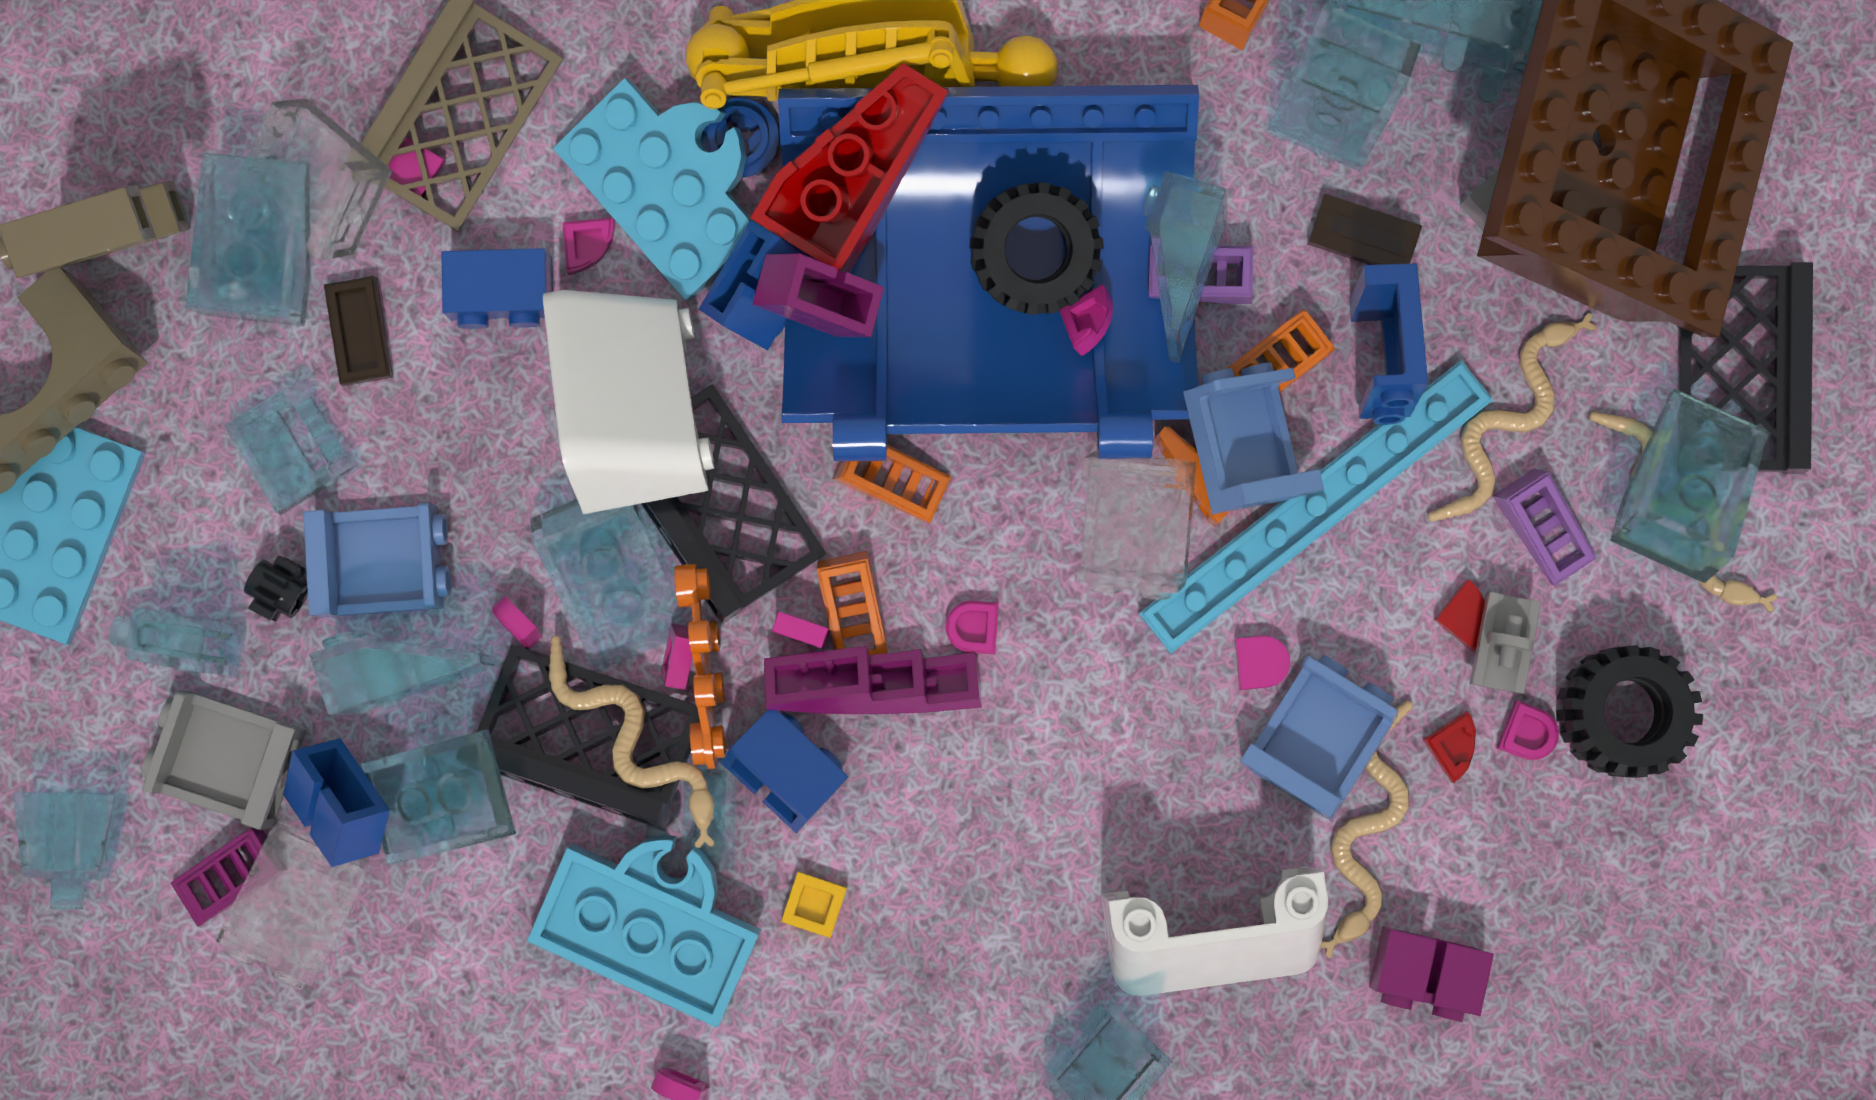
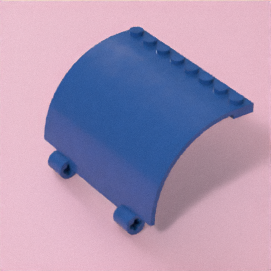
[778,85,1199,462]

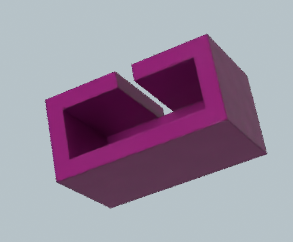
[752,253,884,337]
[1369,926,1494,1022]

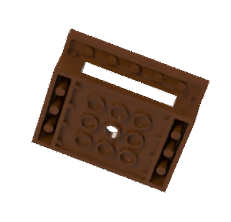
[1477,0,1793,337]

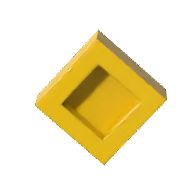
[781,871,848,938]

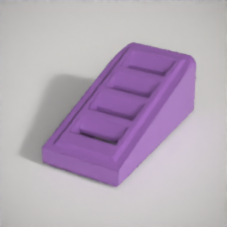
[1149,245,1254,304]
[1493,469,1597,586]

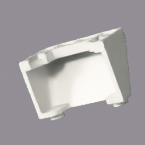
[543,290,715,514]
[1101,866,1328,996]

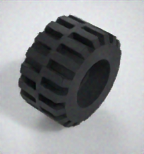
[969,182,1104,315]
[1556,645,1703,778]

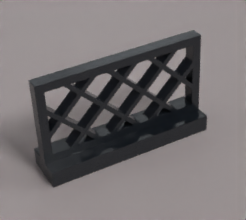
[1678,262,1813,474]
[641,384,827,625]
[461,644,700,831]

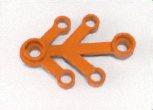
[674,564,726,769]

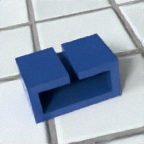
[699,220,818,351]
[441,248,553,329]
[721,710,849,834]
[283,738,390,868]

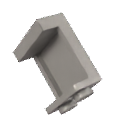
[141,690,307,830]

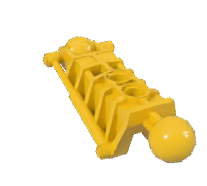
[684,0,1059,109]

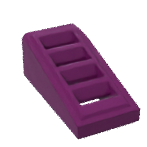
[170,827,288,927]

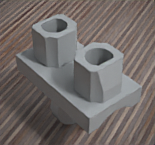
[1469,591,1541,694]

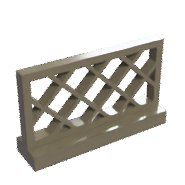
[349,0,563,232]

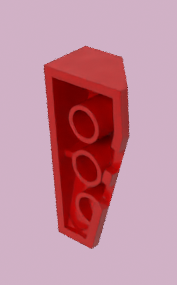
[750,63,949,273]

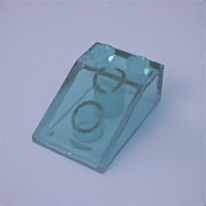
[1266,4,1421,172]
[185,152,311,326]
[1143,171,1228,363]
[1610,388,1769,583]
[530,499,688,672]
[309,631,499,716]
[361,729,516,866]
[1044,1001,1173,1100]

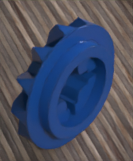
[701,98,780,179]

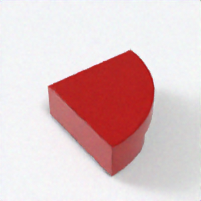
[1434,579,1485,653]
[1423,711,1476,783]

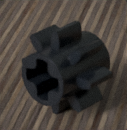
[244,556,308,622]

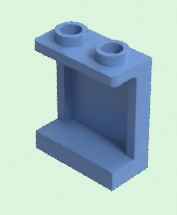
[1183,362,1324,515]
[303,502,452,618]
[1240,655,1398,822]

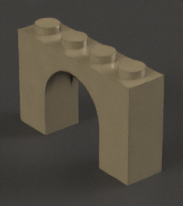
[0,180,190,278]
[0,268,148,494]

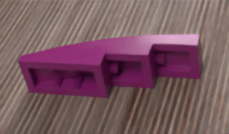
[764,646,982,715]

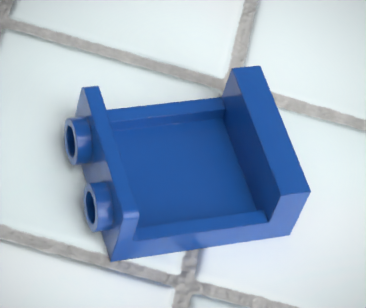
[1350,263,1428,425]

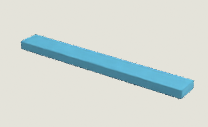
[1138,360,1493,654]

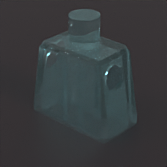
[109,607,247,677]
[14,791,129,910]

